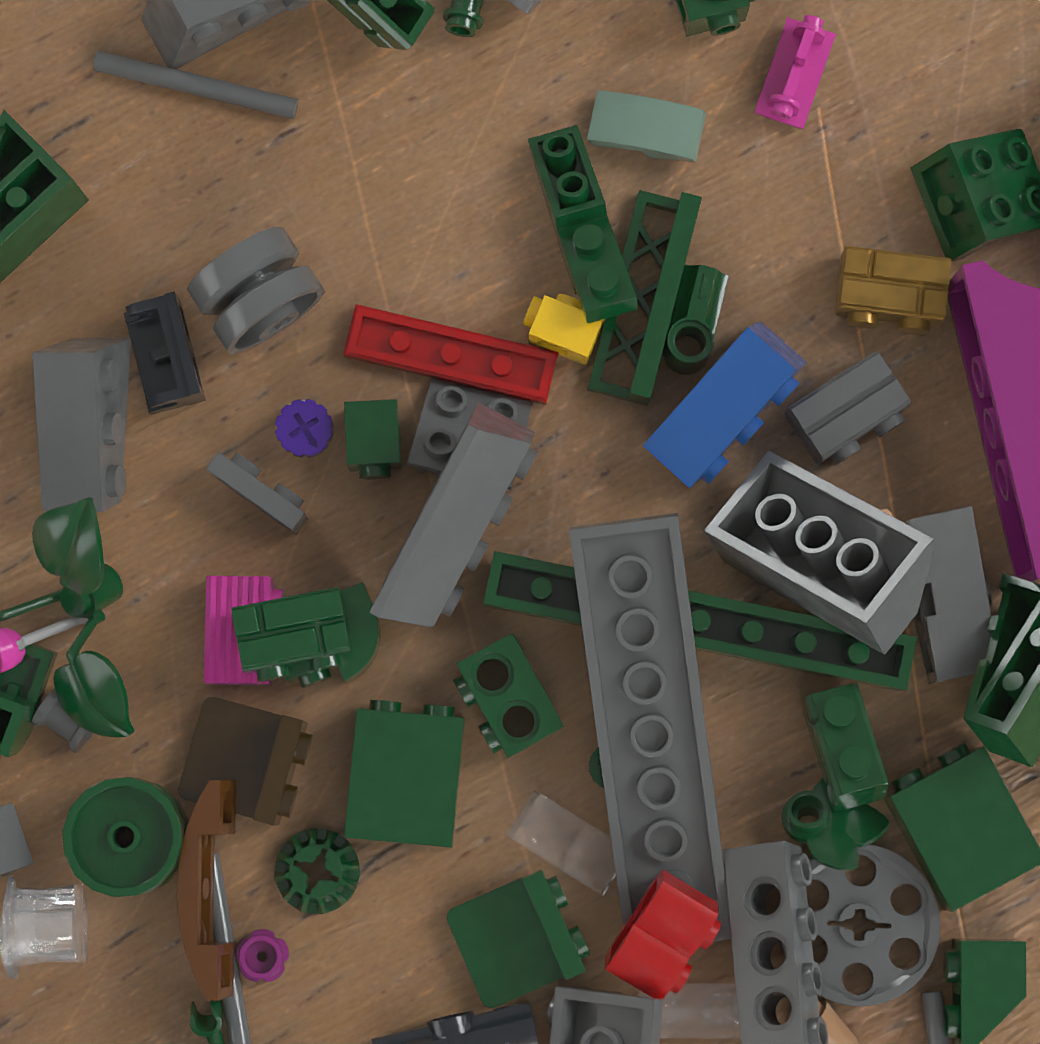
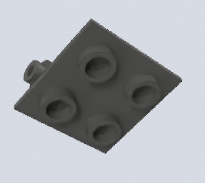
[407,378,533,490]

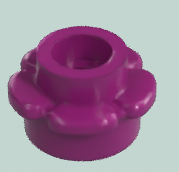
[236,929,289,982]

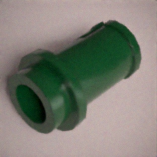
[443,0,484,37]

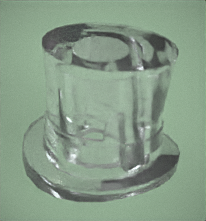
[0,876,89,979]

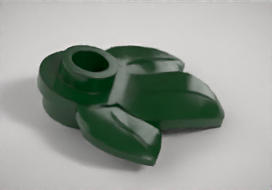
[781,778,889,870]

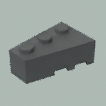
[32,338,131,512]

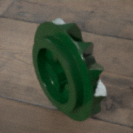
[274,828,360,914]

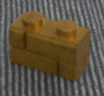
[834,246,952,334]

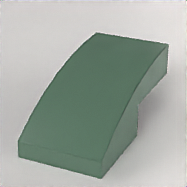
[587,90,706,163]

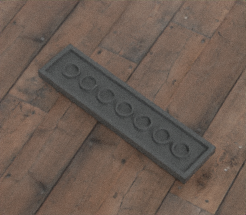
[569,513,731,941]

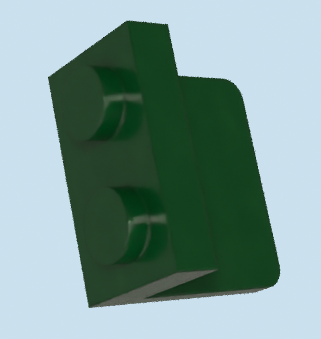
[447,869,590,1008]

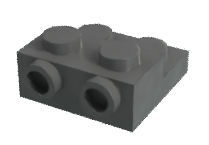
[548,986,663,1044]

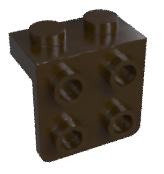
[178,697,313,826]

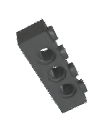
[723,841,828,1044]

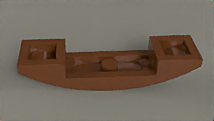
[177,780,236,1001]

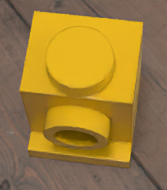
[523,294,605,366]

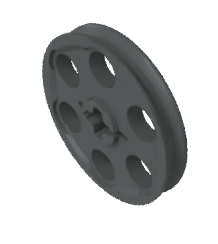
[779,845,940,1006]

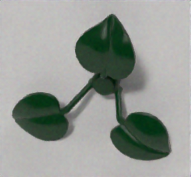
[0,497,135,738]

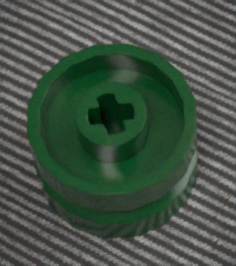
[62,777,189,897]

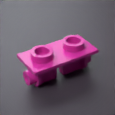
[754,15,836,130]

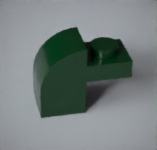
[285,582,381,688]
[0,643,58,757]

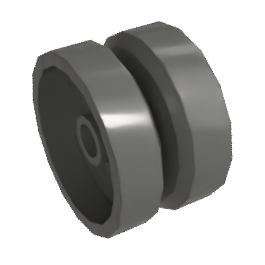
[187,227,325,354]

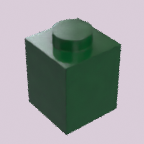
[344,399,402,480]

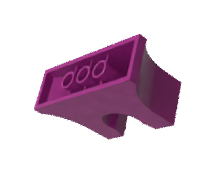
[948,261,1040,584]

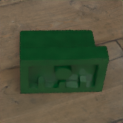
[910,129,1040,262]

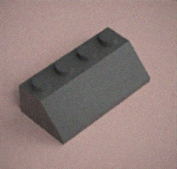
[369,402,538,628]
[704,451,936,655]

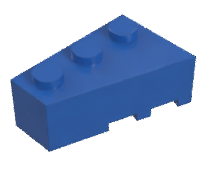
[643,321,807,488]

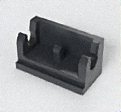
[124,291,206,415]

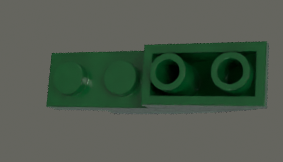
[528,125,638,324]

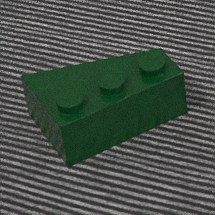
[0,110,89,283]
[963,573,1040,768]

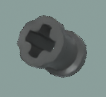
[32,688,94,753]

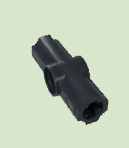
[371,1002,539,1044]

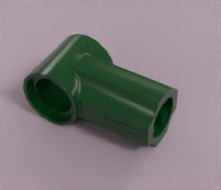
[663,264,729,375]

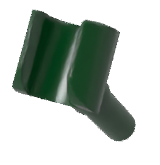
[190,1000,224,1044]

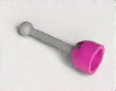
[0,617,88,674]

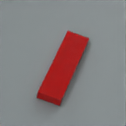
[343,304,559,405]

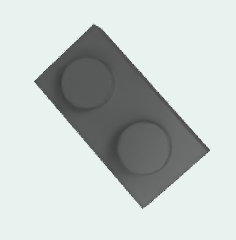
[206,451,308,535]

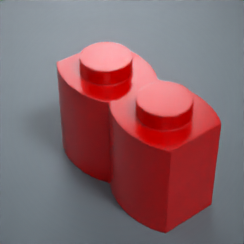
[605,869,721,999]

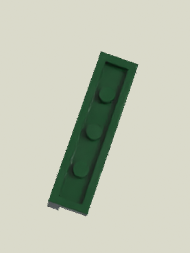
[587,190,702,406]

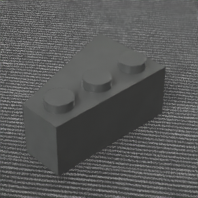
[141,0,312,69]
[905,506,992,684]

